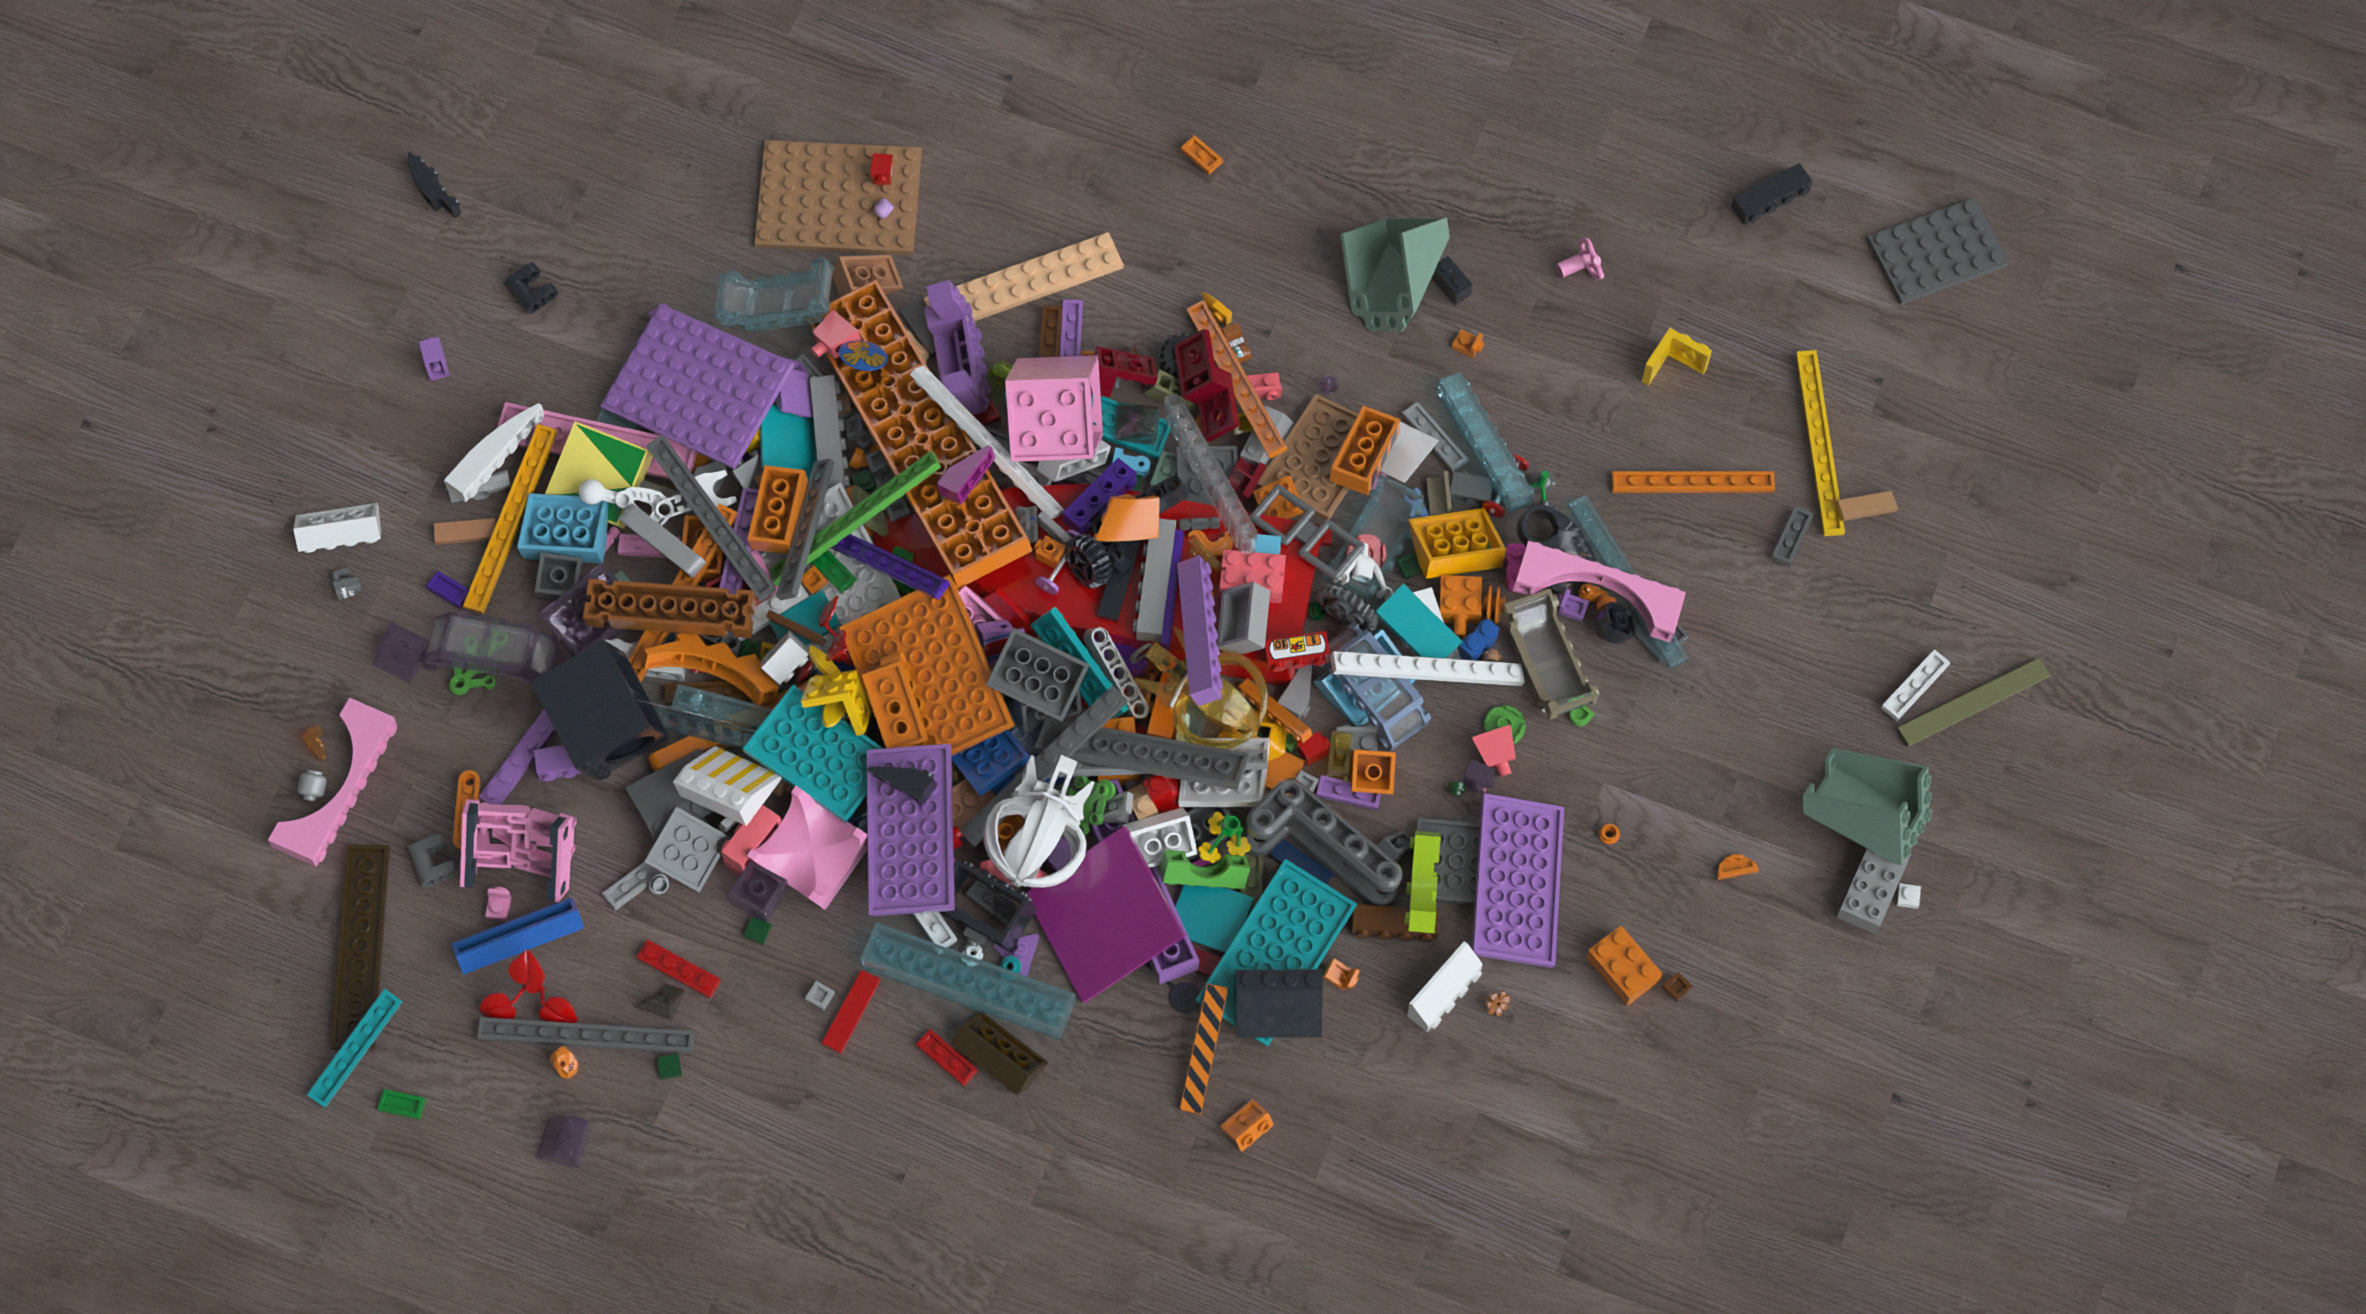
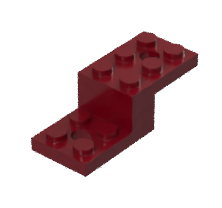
[1174,329,1239,442]
[1090,346,1158,397]

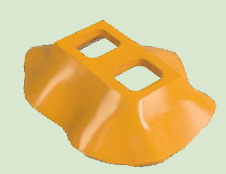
[1218,710,1287,761]

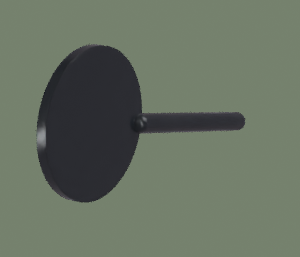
[1144,962,1200,1014]

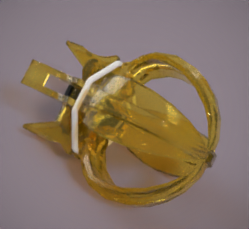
[1134,626,1268,750]

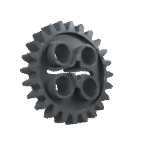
[1316,584,1379,633]

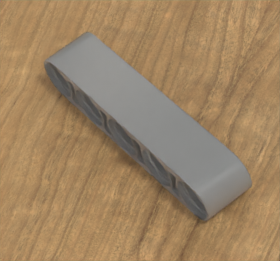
[619,503,706,578]
[1083,627,1149,719]

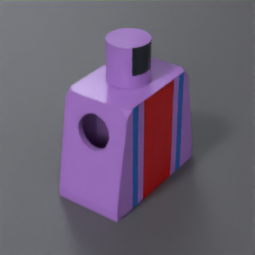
[976,620,1026,666]

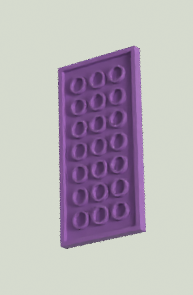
[867,744,955,916]
[1472,793,1564,968]

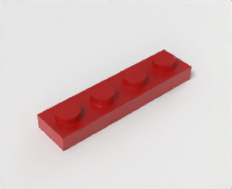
[636,939,721,999]

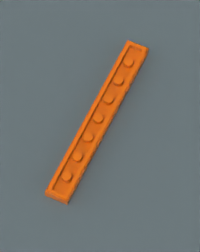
[1611,471,1775,493]

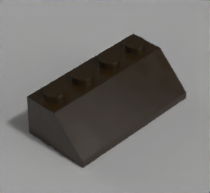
[951,1012,1048,1095]

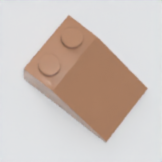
[830,255,903,298]

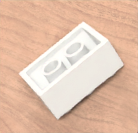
[1122,807,1198,868]

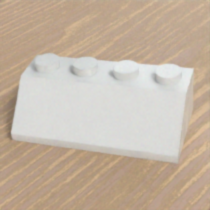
[293,503,381,553]
[1407,941,1482,1032]

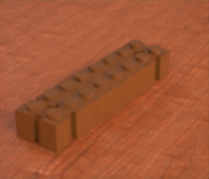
[583,579,757,638]

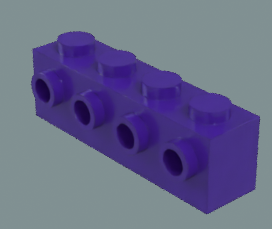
[1063,457,1137,534]

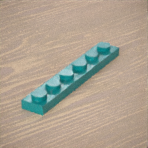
[307,989,403,1108]

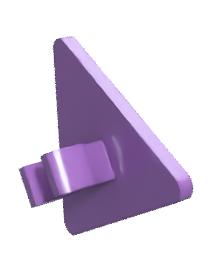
[994,934,1039,978]

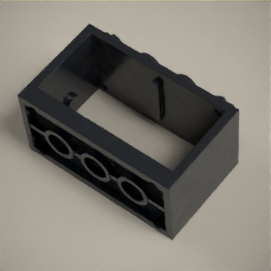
[940,860,1037,953]

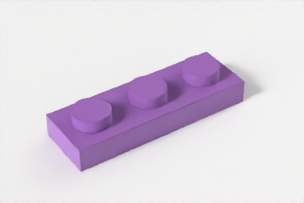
[1316,775,1381,811]

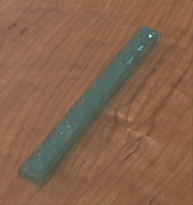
[1568,495,1689,670]

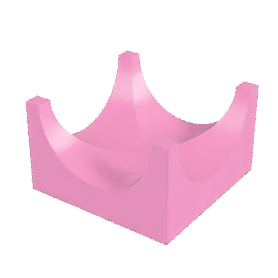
[747,786,868,910]

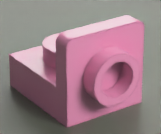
[485,887,512,921]

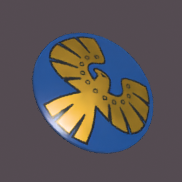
[839,341,887,371]

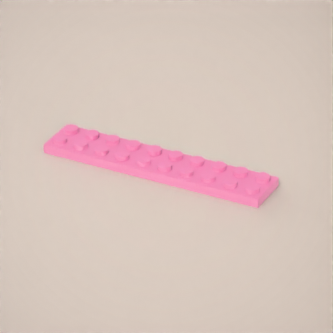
[497,402,697,479]

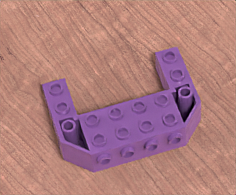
[924,280,991,415]

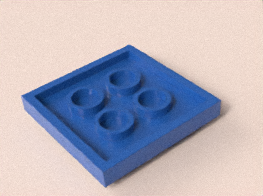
[952,730,1030,796]

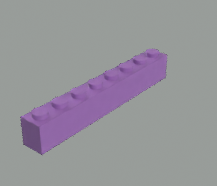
[1177,555,1223,706]

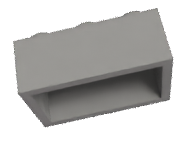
[1217,582,1270,656]

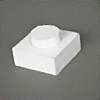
[1897,883,1921,909]

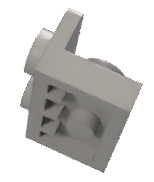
[1335,724,1378,758]

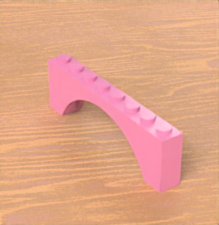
[1512,541,1686,643]
[268,698,397,867]

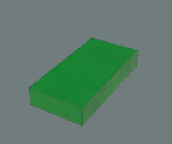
[377,1089,426,1120]

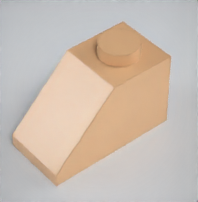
[1123,784,1159,821]

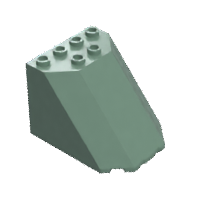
[1340,217,1450,332]

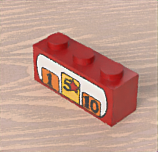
[1263,631,1330,672]

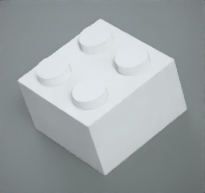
[761,630,808,684]

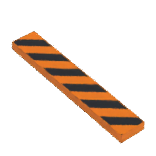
[1180,984,1228,1115]

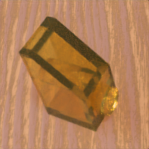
[1327,731,1353,781]

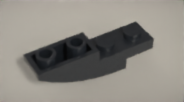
[407,152,462,218]

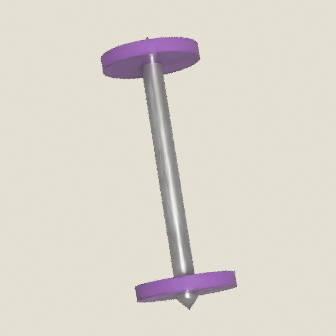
[1035,530,1080,594]

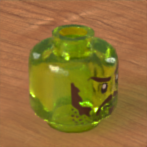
[990,360,1013,390]

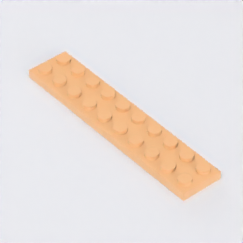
[924,232,1123,321]

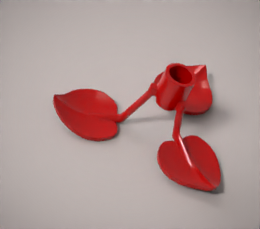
[796,595,854,685]
[479,949,578,1023]

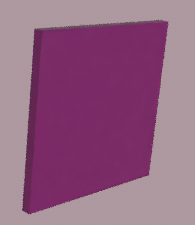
[1026,826,1186,1003]

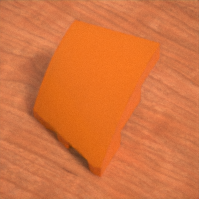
[1094,494,1159,541]

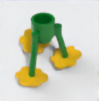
[1198,812,1251,863]

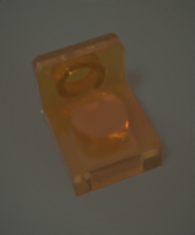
[301,724,326,761]

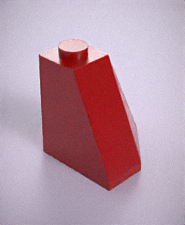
[1143,775,1189,814]

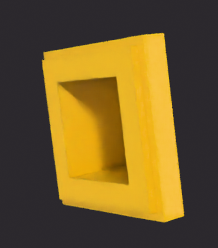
[1233,411,1253,435]

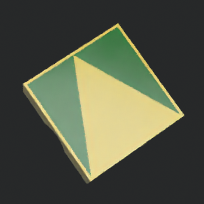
[545,421,653,529]

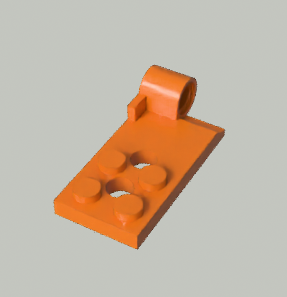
[862,651,929,749]

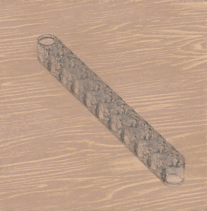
[1163,394,1257,554]

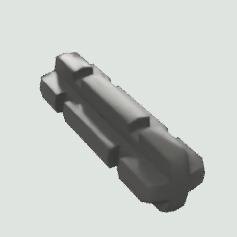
[1179,517,1220,531]

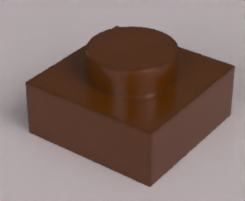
[1662,972,1693,1003]

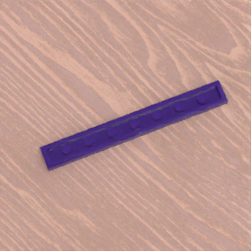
[831,534,950,600]

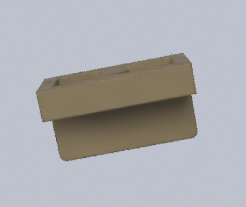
[1426,470,1452,516]

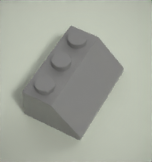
[1240,406,1295,470]

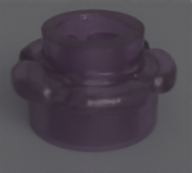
[1320,376,1339,394]

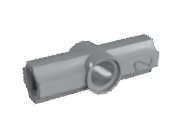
[448,470,511,503]

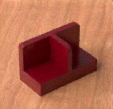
[1222,458,1267,503]

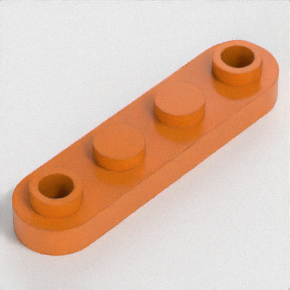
[453,770,481,851]

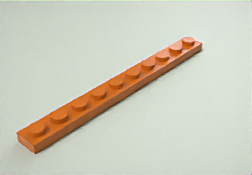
[1186,300,1288,459]
[629,503,738,682]

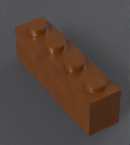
[1352,904,1439,942]

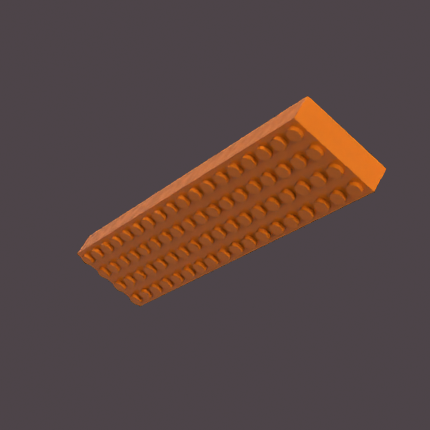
[805,280,1032,589]

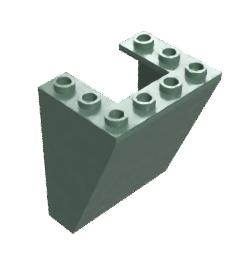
[1803,748,1932,865]

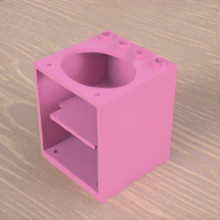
[1005,355,1103,462]

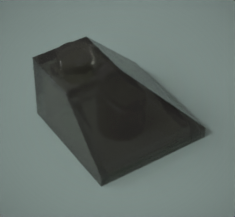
[1115,402,1159,445]

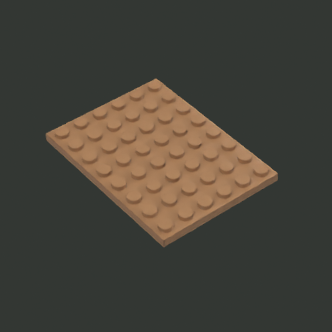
[755,140,922,255]

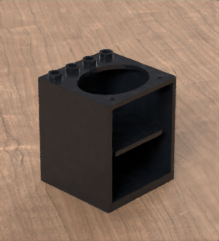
[530,640,670,780]

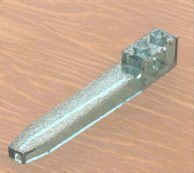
[672,684,773,729]

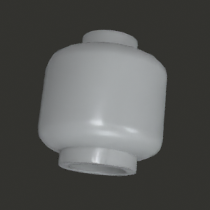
[297,770,327,801]

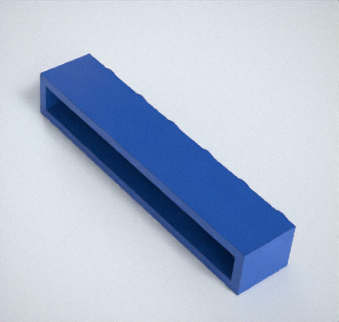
[451,897,584,975]

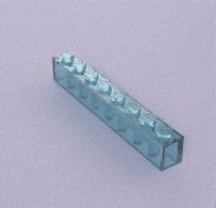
[1437,372,1534,513]

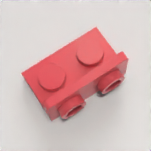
[1247,372,1282,400]

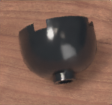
[1595,602,1636,644]

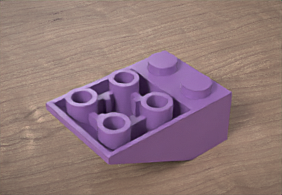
[775,357,814,418]

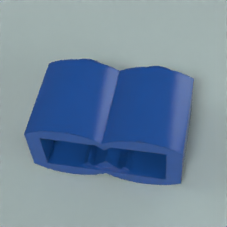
[1459,619,1499,661]

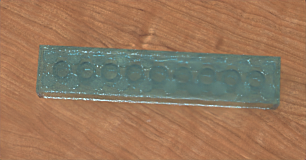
[860,922,1076,1040]

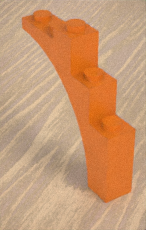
[641,633,779,706]

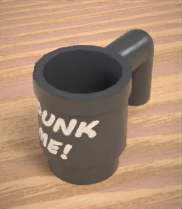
[331,567,362,601]

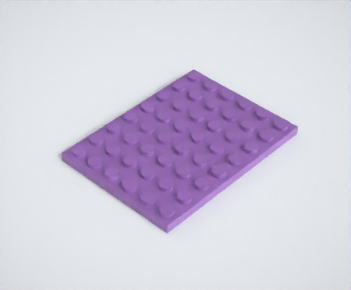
[600,304,795,470]

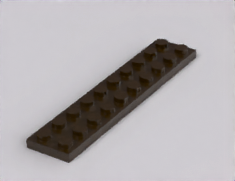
[331,845,390,1050]

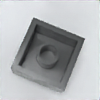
[535,553,583,604]

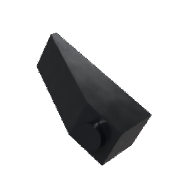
[867,766,937,805]

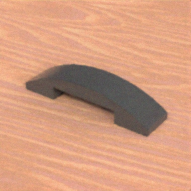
[865,450,911,522]

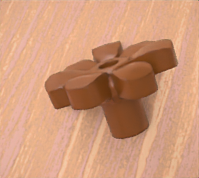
[1485,990,1511,1017]

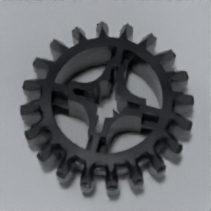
[1065,533,1112,589]

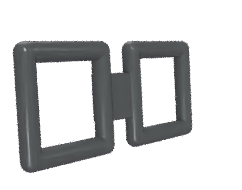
[1249,484,1365,580]

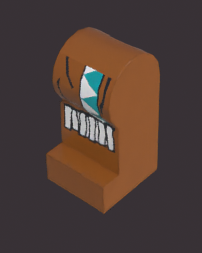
[1222,323,1252,363]

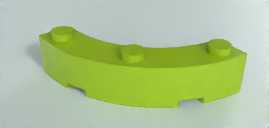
[1405,831,1441,933]

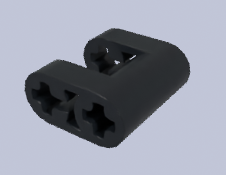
[504,262,559,314]

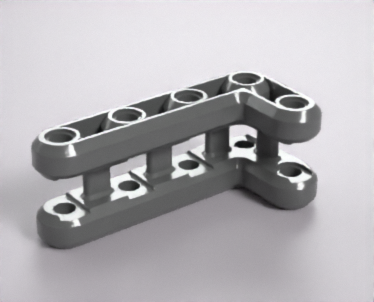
[1243,778,1402,906]

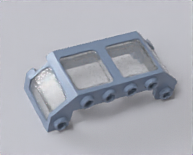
[1318,622,1431,752]

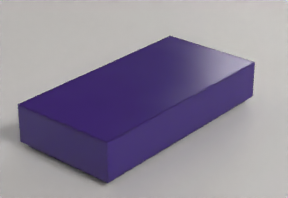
[426,570,470,609]

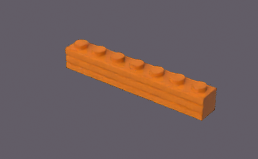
[1238,678,1312,743]

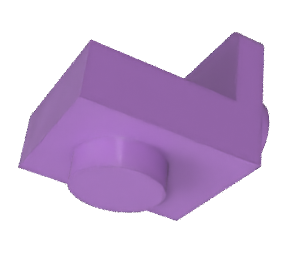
[1559,589,1589,622]

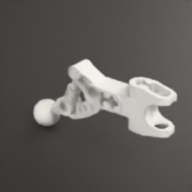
[578,470,737,526]

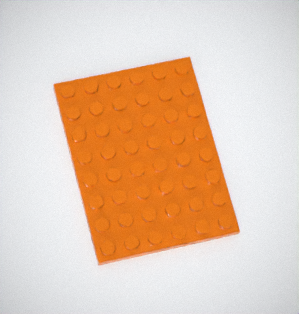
[839,575,1014,756]

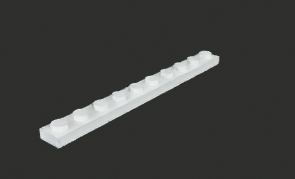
[910,366,1064,519]
[1330,651,1525,686]

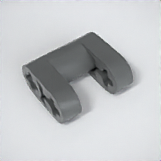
[407,833,459,887]

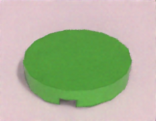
[1484,705,1526,744]

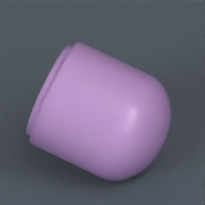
[874,198,894,218]

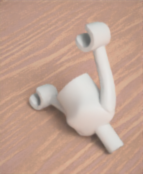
[1333,543,1393,601]

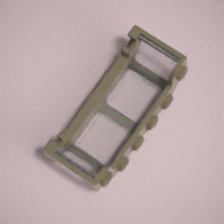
[1502,589,1599,720]

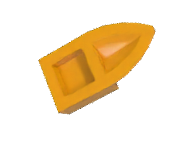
[1201,292,1232,326]

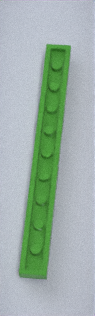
[768,450,941,586]

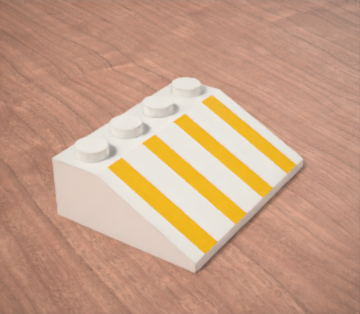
[673,746,782,826]

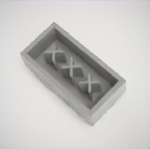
[1837,848,1911,935]

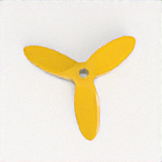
[808,645,846,728]

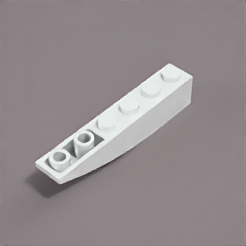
[444,403,544,502]

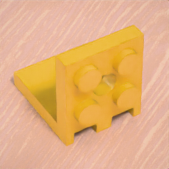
[1642,328,1712,386]
[801,670,873,736]

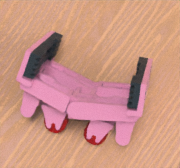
[460,799,577,902]

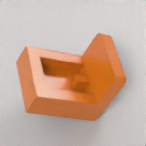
[1322,958,1360,990]

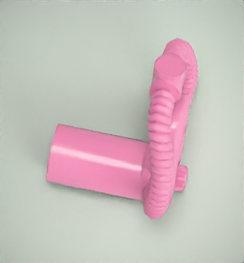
[1556,238,1604,280]

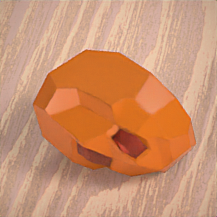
[549,1046,579,1079]

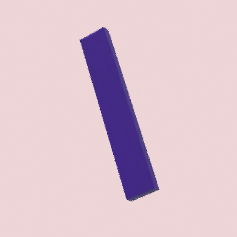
[1161,529,1184,652]

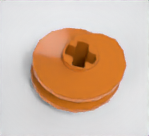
[1482,585,1506,624]

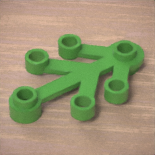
[449,629,509,695]
[1065,776,1116,836]

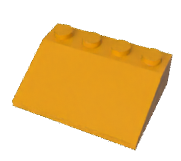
[1408,508,1506,579]

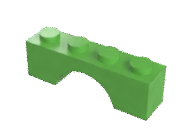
[1159,850,1250,889]

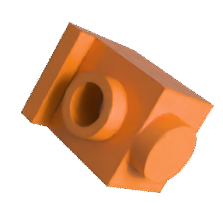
[1034,536,1066,569]

